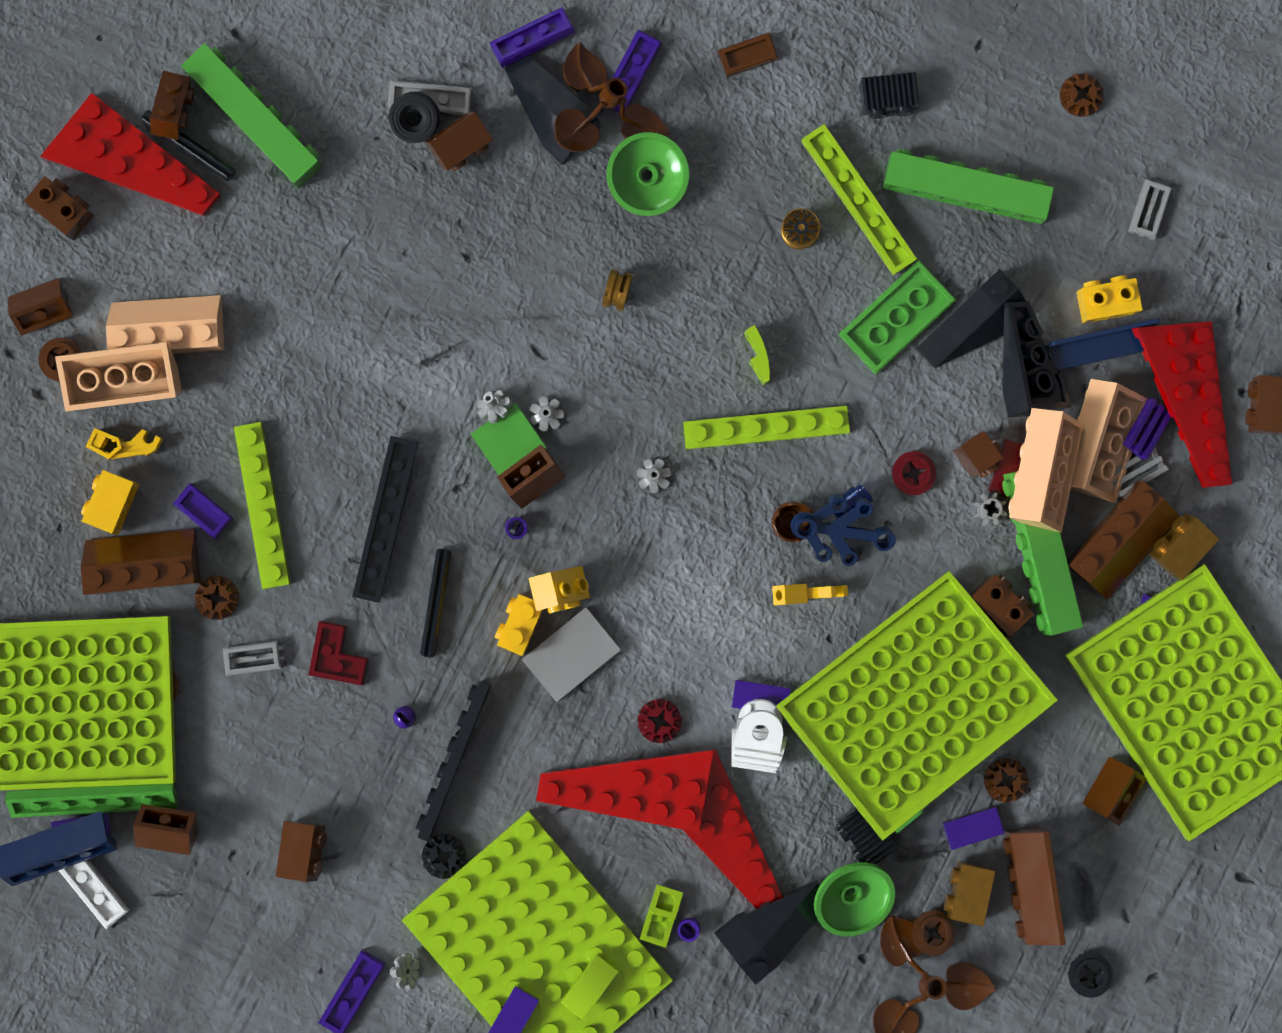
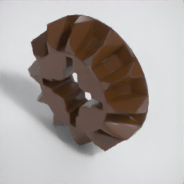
[1060,73,1104,117]
[39,338,83,382]
[195,576,239,620]
[984,758,1029,803]
[910,910,955,956]

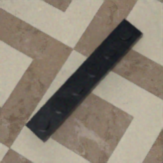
[352,436,419,603]
[415,680,492,842]

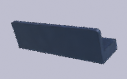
[1046,318,1160,371]
[0,812,117,886]

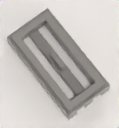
[1128,179,1172,241]
[1112,447,1169,498]
[223,641,282,676]

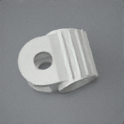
[731,699,787,773]

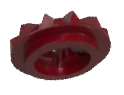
[892,451,936,495]
[638,699,682,743]

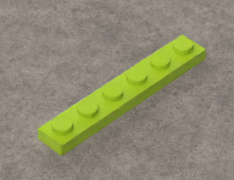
[801,124,917,276]
[683,406,850,450]
[234,422,291,589]

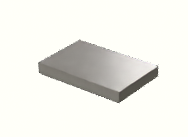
[522,607,621,702]

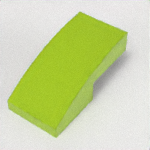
[744,325,770,386]
[639,885,683,948]
[560,954,619,1020]

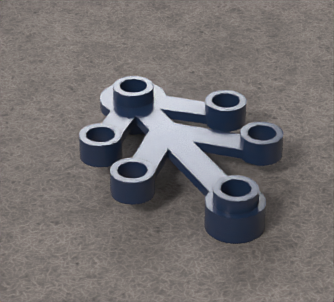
[790,494,896,566]

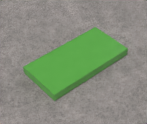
[838,260,956,375]

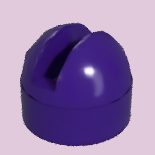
[505,517,528,539]
[393,706,416,729]
[678,917,701,942]

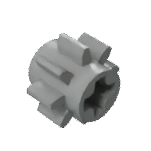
[972,493,1007,526]

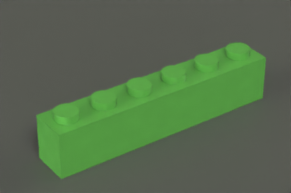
[181,43,322,189]
[882,149,1054,224]
[1002,471,1083,635]

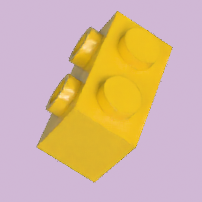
[1076,275,1142,324]
[81,470,140,535]
[528,566,590,613]
[495,594,544,656]

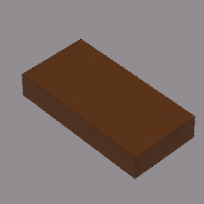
[718,33,778,78]

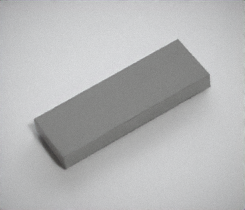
[388,80,472,116]

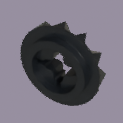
[421,834,466,879]
[1067,952,1113,998]

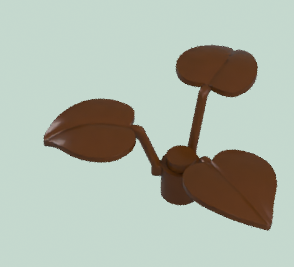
[554,42,670,152]
[873,915,996,1033]

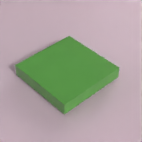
[471,403,547,475]

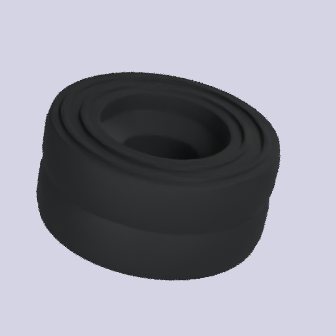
[389,91,440,143]

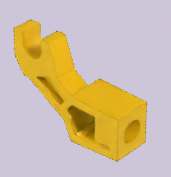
[85,428,163,460]
[772,584,848,605]

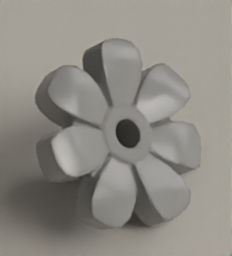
[477,390,512,424]
[530,397,565,432]
[636,459,671,494]
[390,953,420,990]

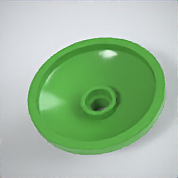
[606,132,689,216]
[814,862,895,936]

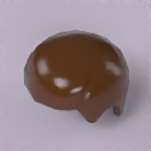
[771,501,813,543]

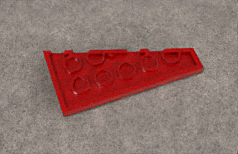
[40,93,221,217]
[1132,321,1232,488]
[682,748,783,909]
[536,749,714,832]

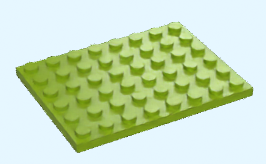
[1064,564,1282,841]
[775,571,1058,841]
[0,616,176,791]
[402,810,673,1033]

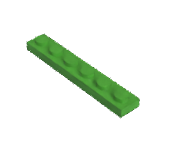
[5,783,179,818]

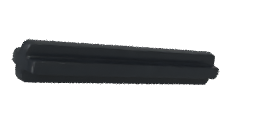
[140,110,236,181]
[420,549,451,658]

